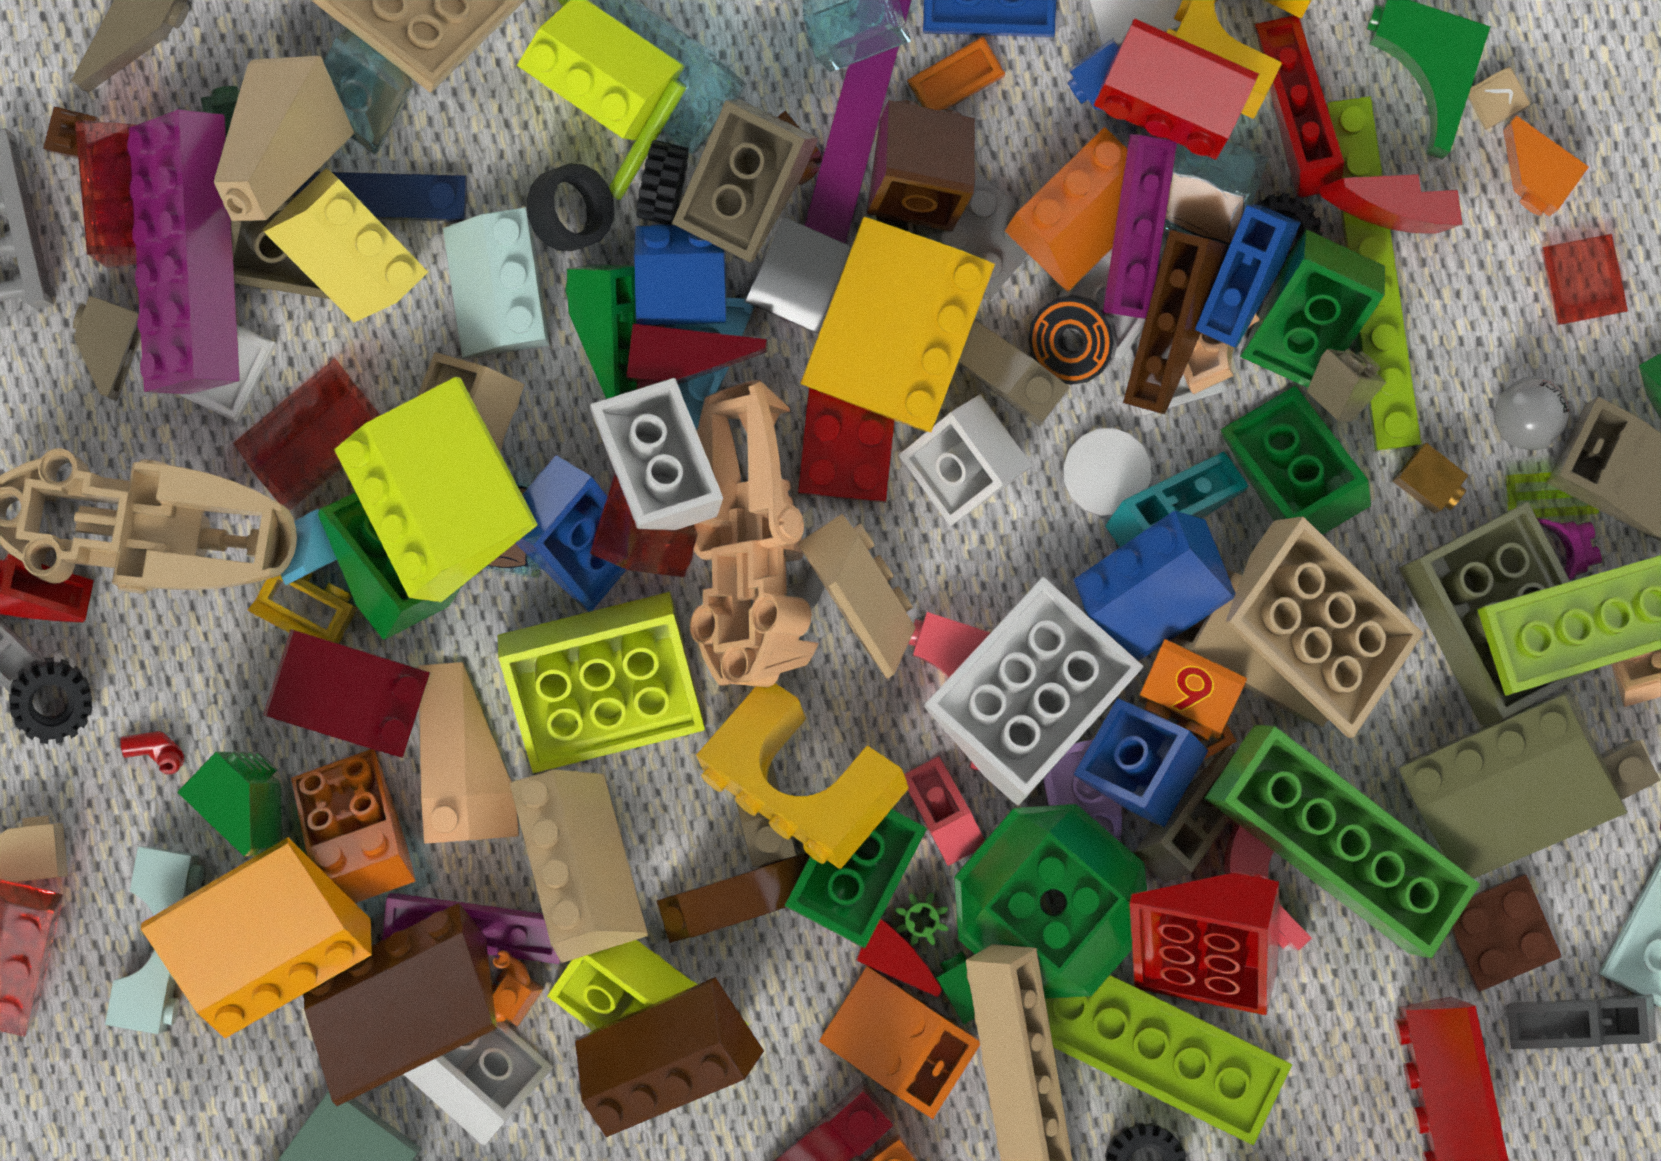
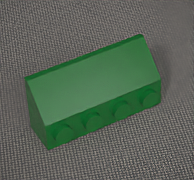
[177,751,282,857]

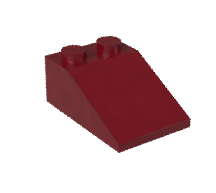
[263,629,430,758]

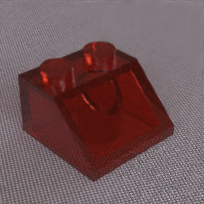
[590,473,698,578]

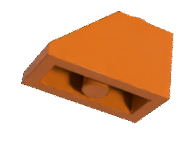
[1503,115,1589,217]

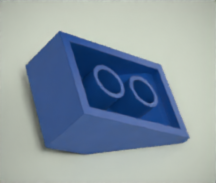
[516,455,647,612]

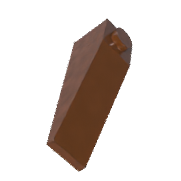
[1123,230,1230,414]

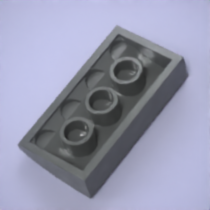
[744,217,851,334]

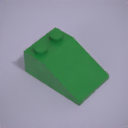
[1240,229,1385,388]
[1220,386,1371,535]
[318,492,463,640]
[784,809,927,949]

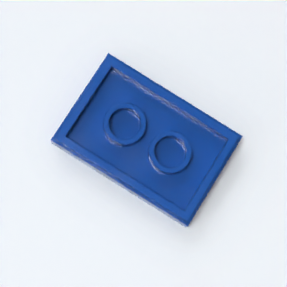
[923,0,1056,38]

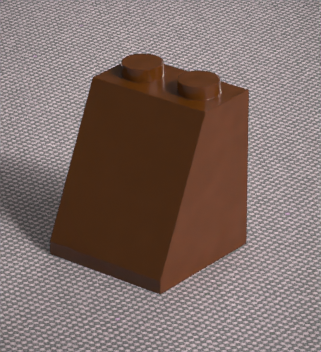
[866,100,975,232]

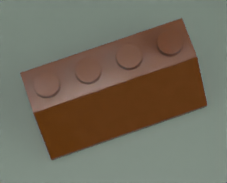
[575,977,764,1137]

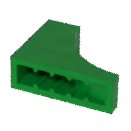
[1366,0,1491,159]

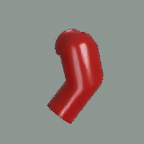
[120,731,184,775]

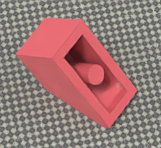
[904,756,985,866]

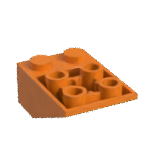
[291,749,416,903]
[819,966,980,1119]

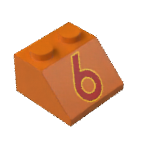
[1139,639,1247,741]

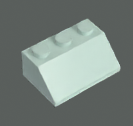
[443,207,550,359]

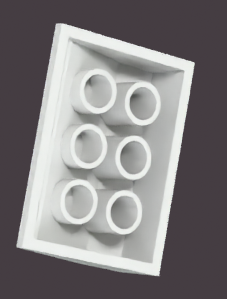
[924,577,1144,806]

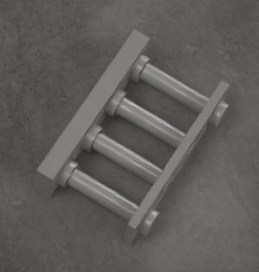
[0,128,54,310]

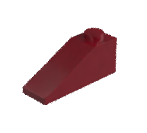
[627,324,768,389]

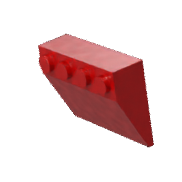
[1130,872,1279,1016]
[1394,996,1509,1161]

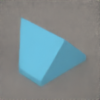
[281,509,337,585]

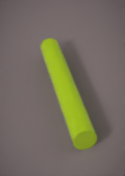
[609,78,687,200]

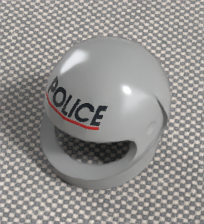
[1495,376,1570,450]

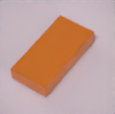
[907,36,1005,111]

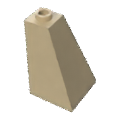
[214,56,354,221]
[1170,570,1329,727]

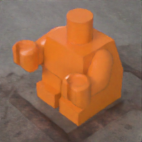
[492,950,545,1027]

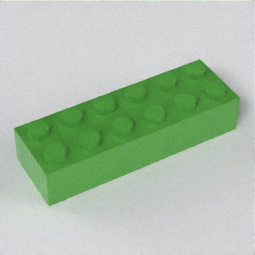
[1204,725,1480,959]

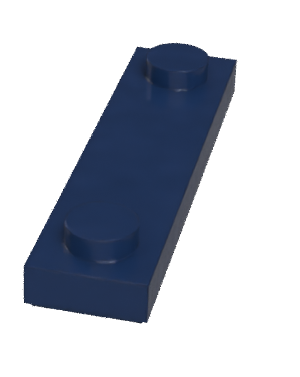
[291,171,467,222]

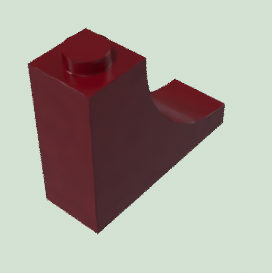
[774,1081,894,1161]

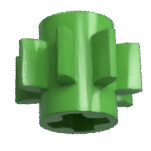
[895,892,949,946]

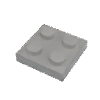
[927,174,1029,300]

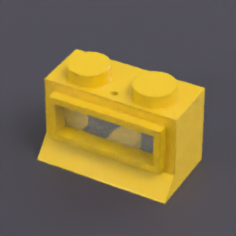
[247,573,358,644]

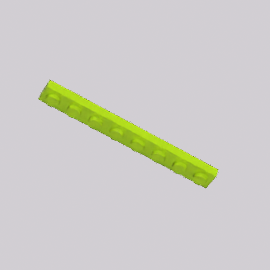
[1326,96,1421,452]

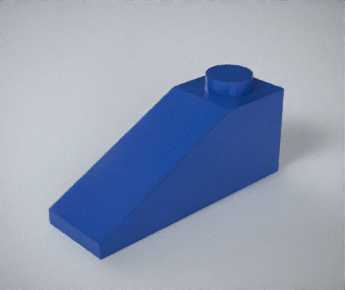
[1195,205,1301,348]

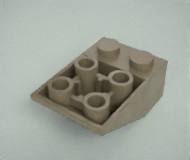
[1546,397,1661,541]

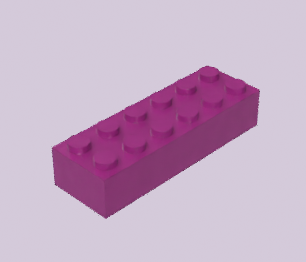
[127,109,240,394]

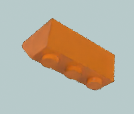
[1005,127,1128,292]

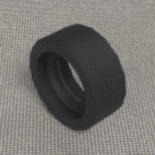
[527,163,614,251]

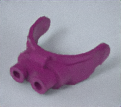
[1537,518,1602,580]

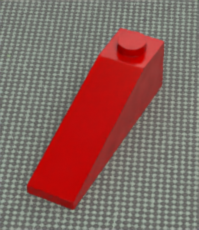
[1255,15,1344,198]

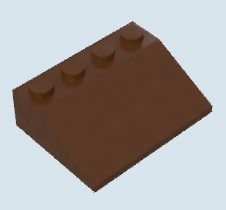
[303,903,497,1106]

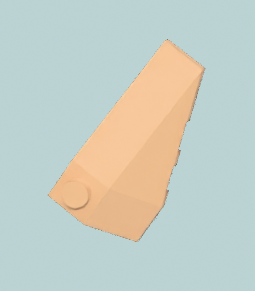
[418,662,519,844]

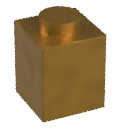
[1392,442,1469,514]

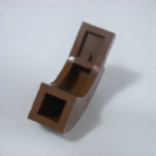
[656,852,810,943]

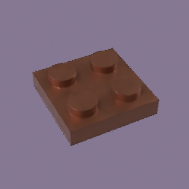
[1451,874,1562,992]

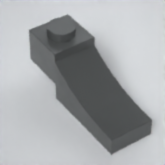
[1507,994,1657,1049]

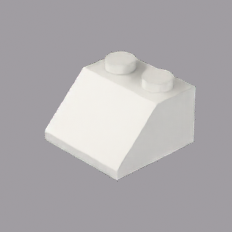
[899,394,1032,526]

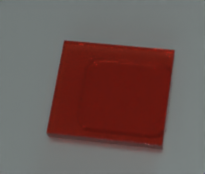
[1541,234,1628,326]

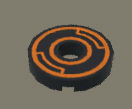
[1028,295,1118,385]

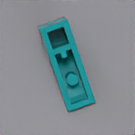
[1105,451,1249,547]

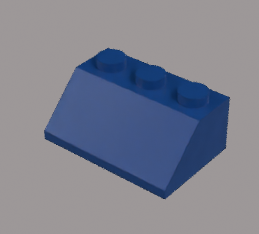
[1073,510,1236,661]

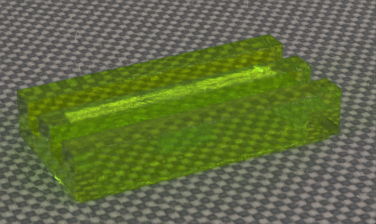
[1505,472,1599,518]

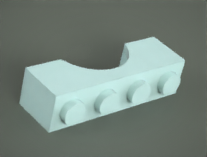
[105,846,204,1034]

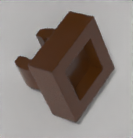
[43,106,100,162]

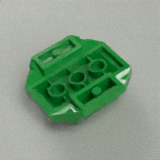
[954,804,1147,999]

